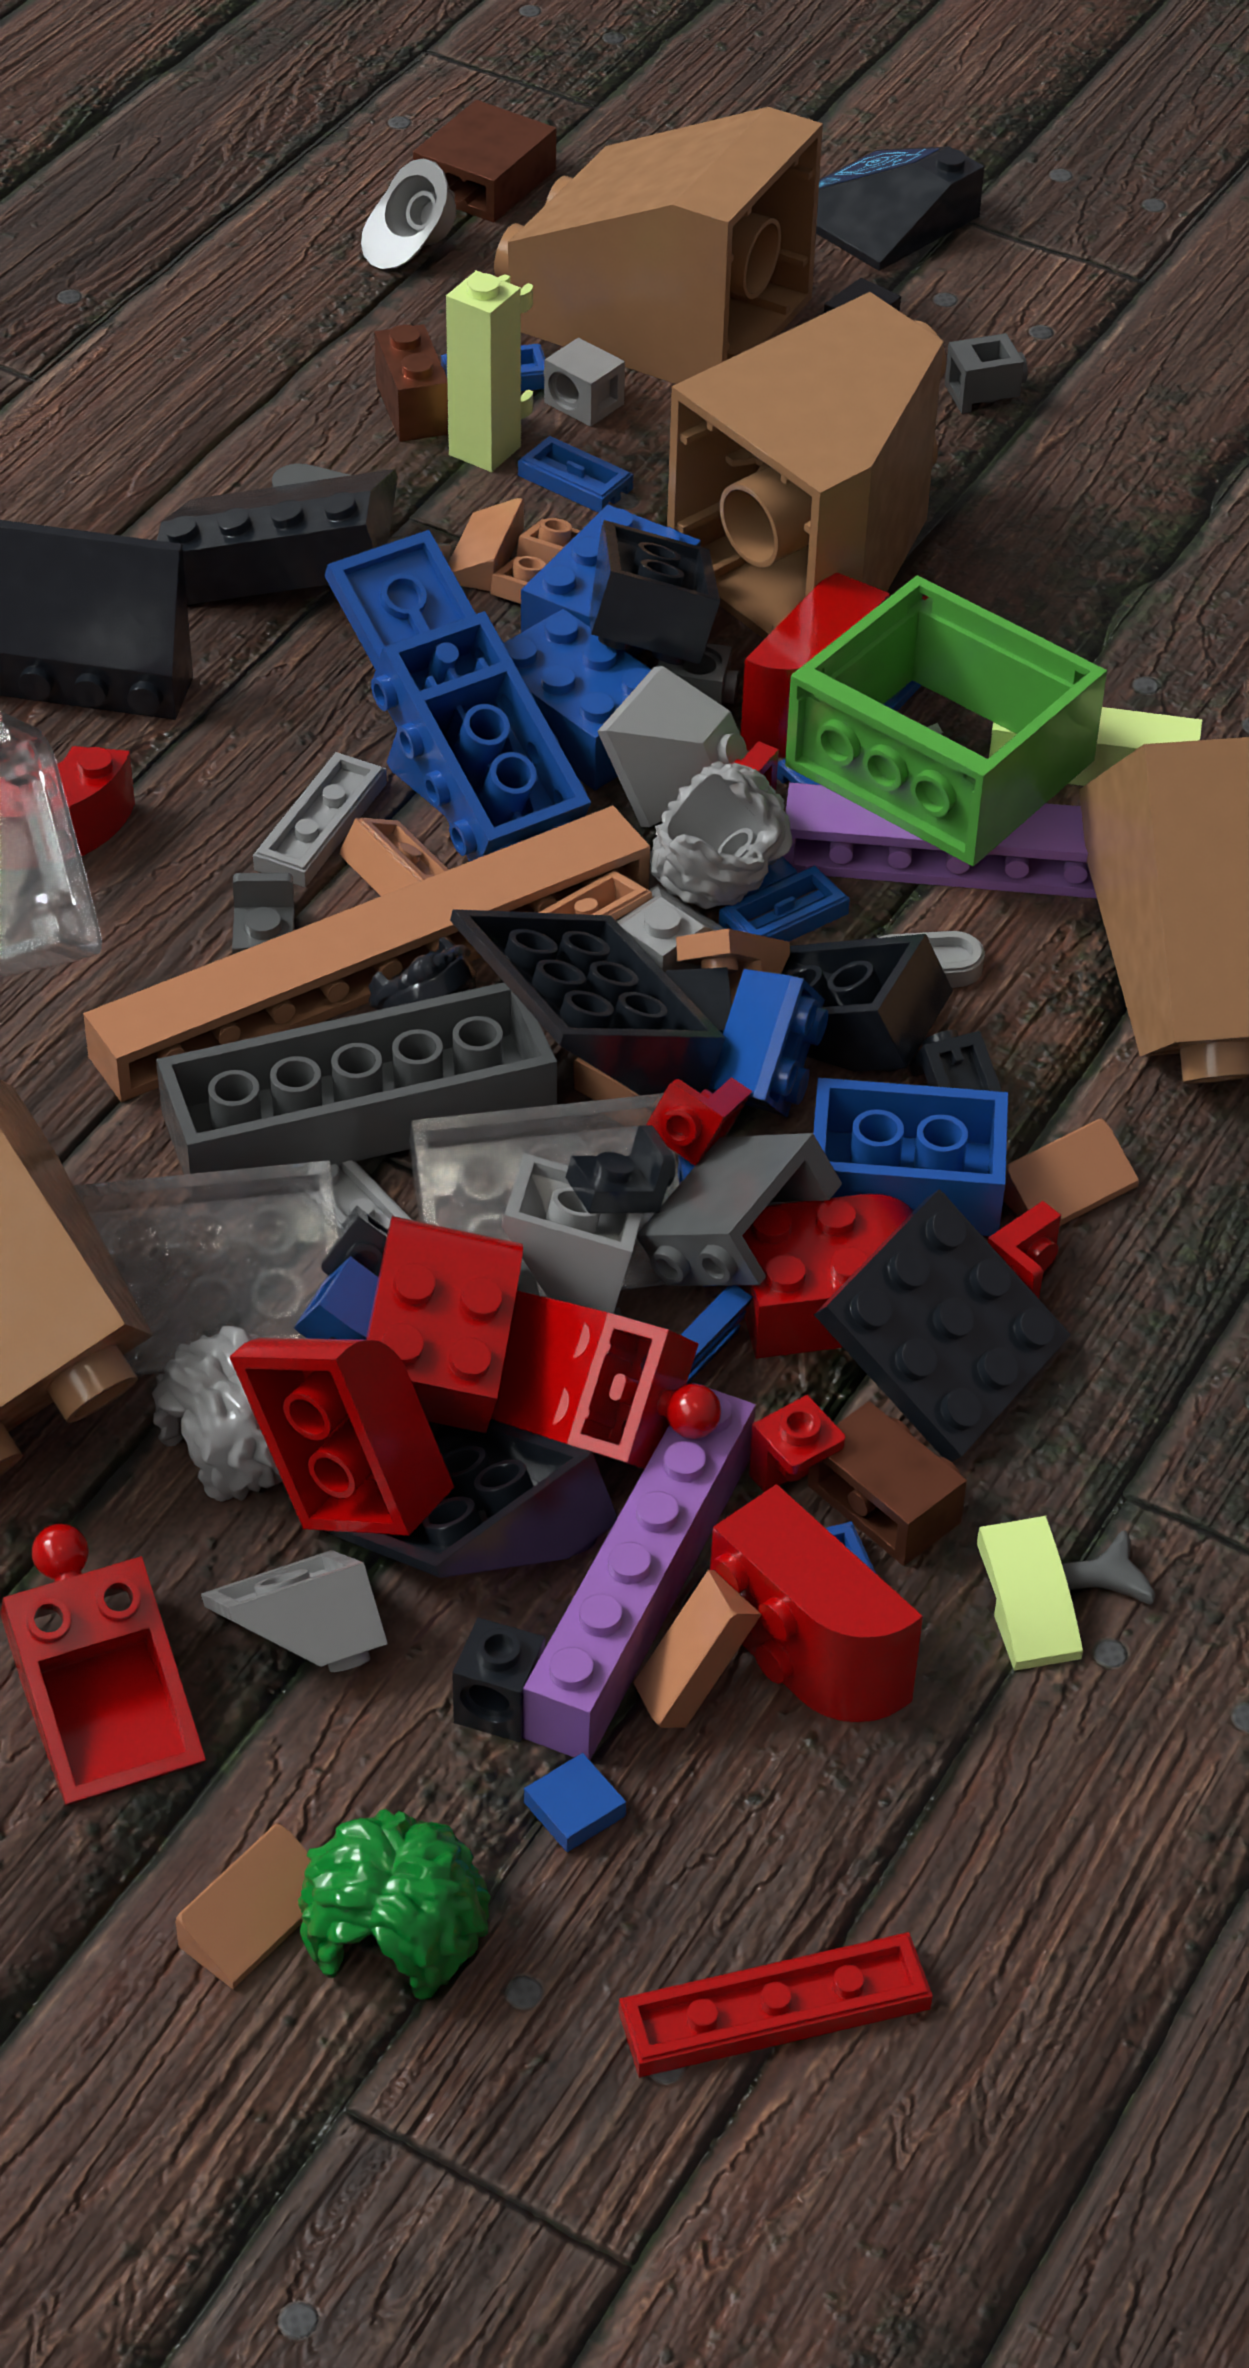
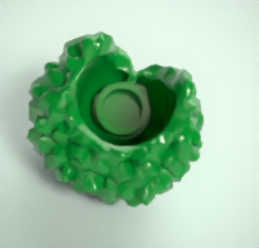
[298,1809,491,1999]

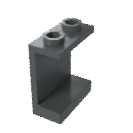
[636,1133,842,1286]

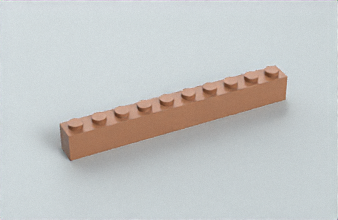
[83,806,650,1102]

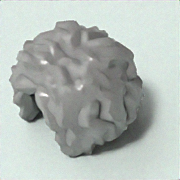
[650,761,793,909]
[152,1326,282,1502]

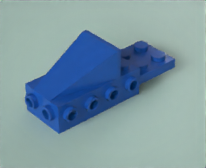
[325,530,591,861]

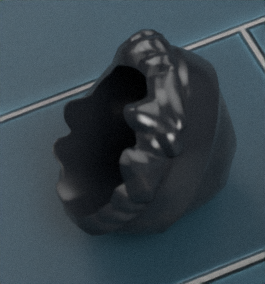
[368,937,477,1010]

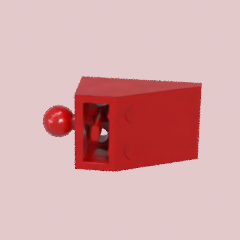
[491,1290,721,1469]
[0,1524,206,1806]

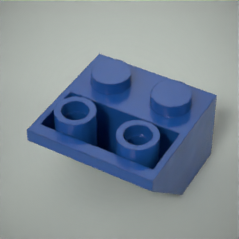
[708,969,828,1117]

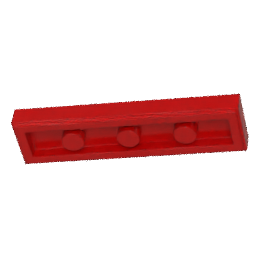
[619,1932,933,2078]

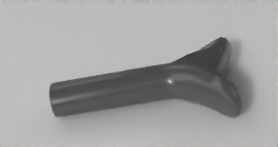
[1062,1530,1155,1605]

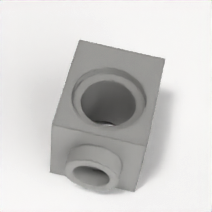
[543,337,625,427]

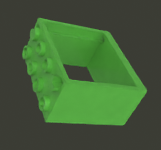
[785,575,1107,867]

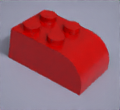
[741,572,890,758]
[737,1194,913,1359]
[366,1216,523,1433]
[229,1338,454,1536]
[710,1484,923,1722]

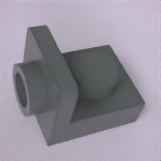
[232,873,295,954]

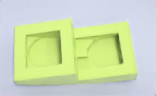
[977,1516,1083,1671]

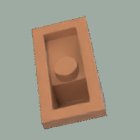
[676,929,790,1004]

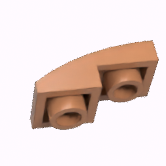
[490,518,581,604]

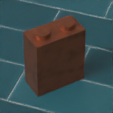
[413,99,556,223]

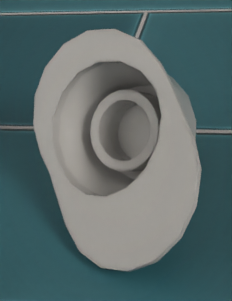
[361,158,456,270]

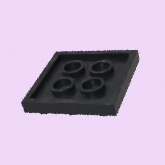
[814,1189,1071,1462]

